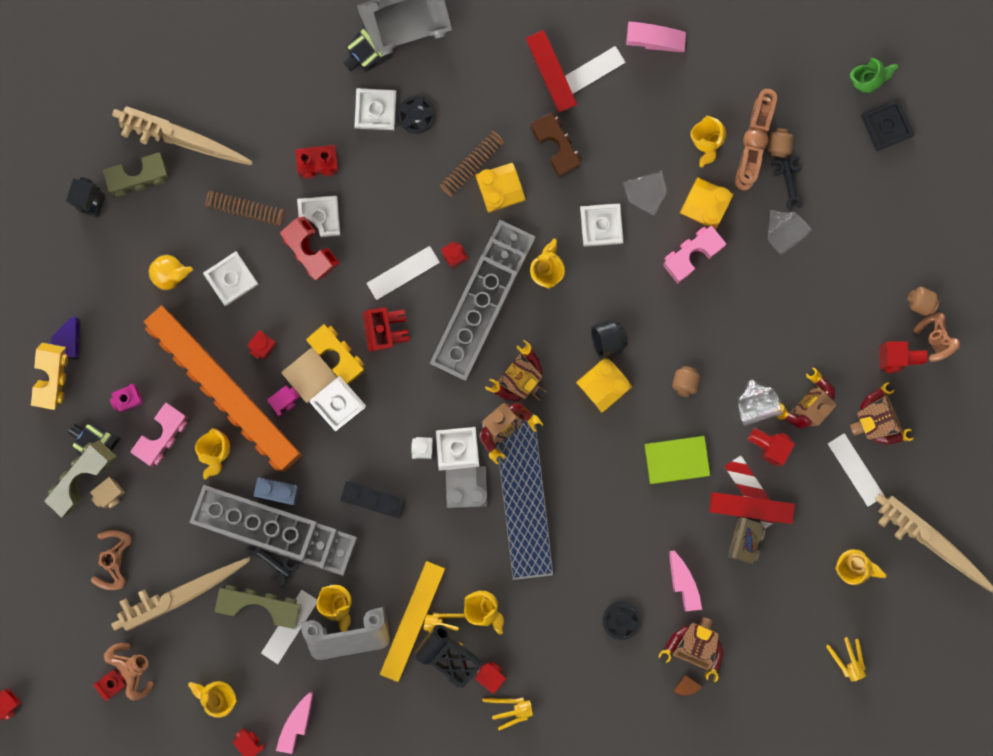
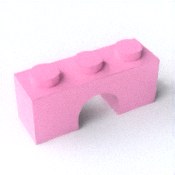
[663,226,726,284]
[130,402,188,467]

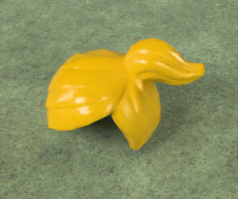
[691,116,726,168]
[530,239,565,289]
[148,255,193,290]
[195,428,230,480]
[835,549,886,585]
[316,585,352,632]
[464,591,504,635]
[188,681,237,718]

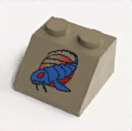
[727,517,765,564]

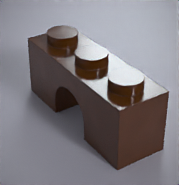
[530,112,582,179]

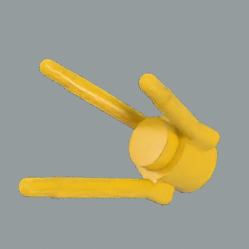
[424,612,465,646]
[826,637,866,682]
[482,698,533,730]

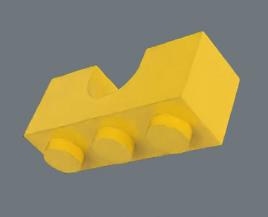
[306,324,365,385]
[31,343,68,410]

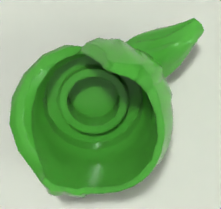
[850,58,898,93]

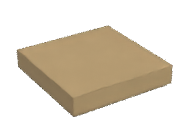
[281,347,337,403]

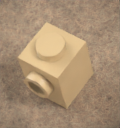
[90,477,125,509]

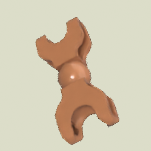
[735,89,777,191]

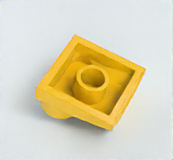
[475,163,526,213]
[680,177,733,230]
[576,357,632,413]

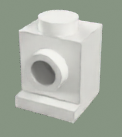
[411,437,433,459]

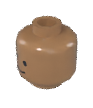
[767,128,794,158]
[908,287,939,316]
[672,366,701,397]

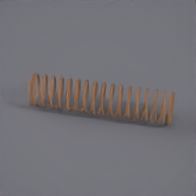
[439,131,504,197]
[205,190,284,227]

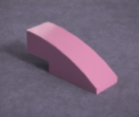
[626,21,686,52]
[669,551,702,611]
[276,692,314,754]

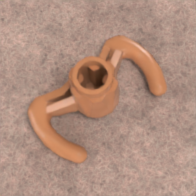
[913,312,960,362]
[91,530,132,590]
[104,643,154,701]

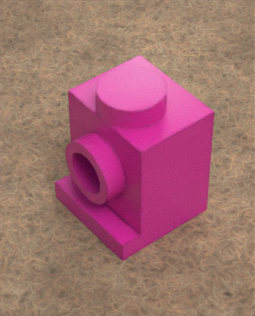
[110,384,144,413]
[267,386,300,417]

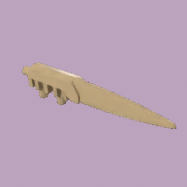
[112,106,252,165]
[875,493,993,593]
[111,557,250,631]

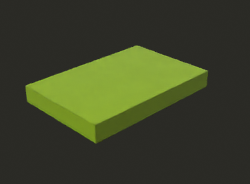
[644,436,710,484]

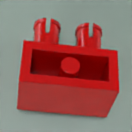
[295,145,339,179]
[362,307,410,352]
[879,341,927,373]
[747,428,795,467]

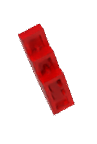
[525,30,577,112]
[709,492,795,524]

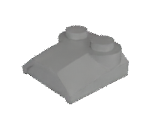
[446,466,487,508]

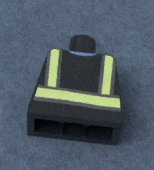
[343,26,393,72]
[68,423,121,455]

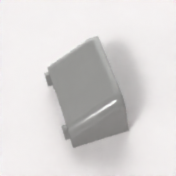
[357,0,452,55]
[301,607,390,660]

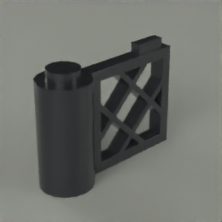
[414,625,485,688]

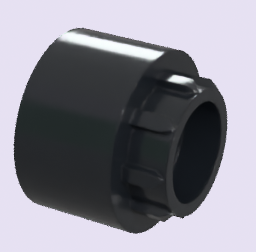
[591,320,628,359]

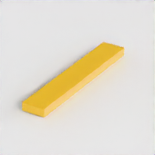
[380,561,445,682]

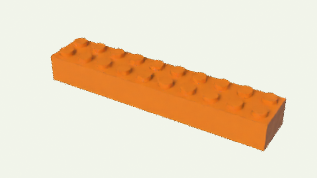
[143,305,303,472]

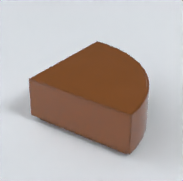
[673,675,702,695]

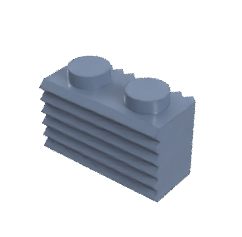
[254,477,299,505]

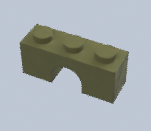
[103,152,170,197]

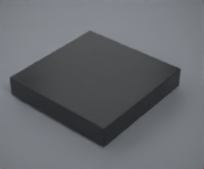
[861,99,914,151]

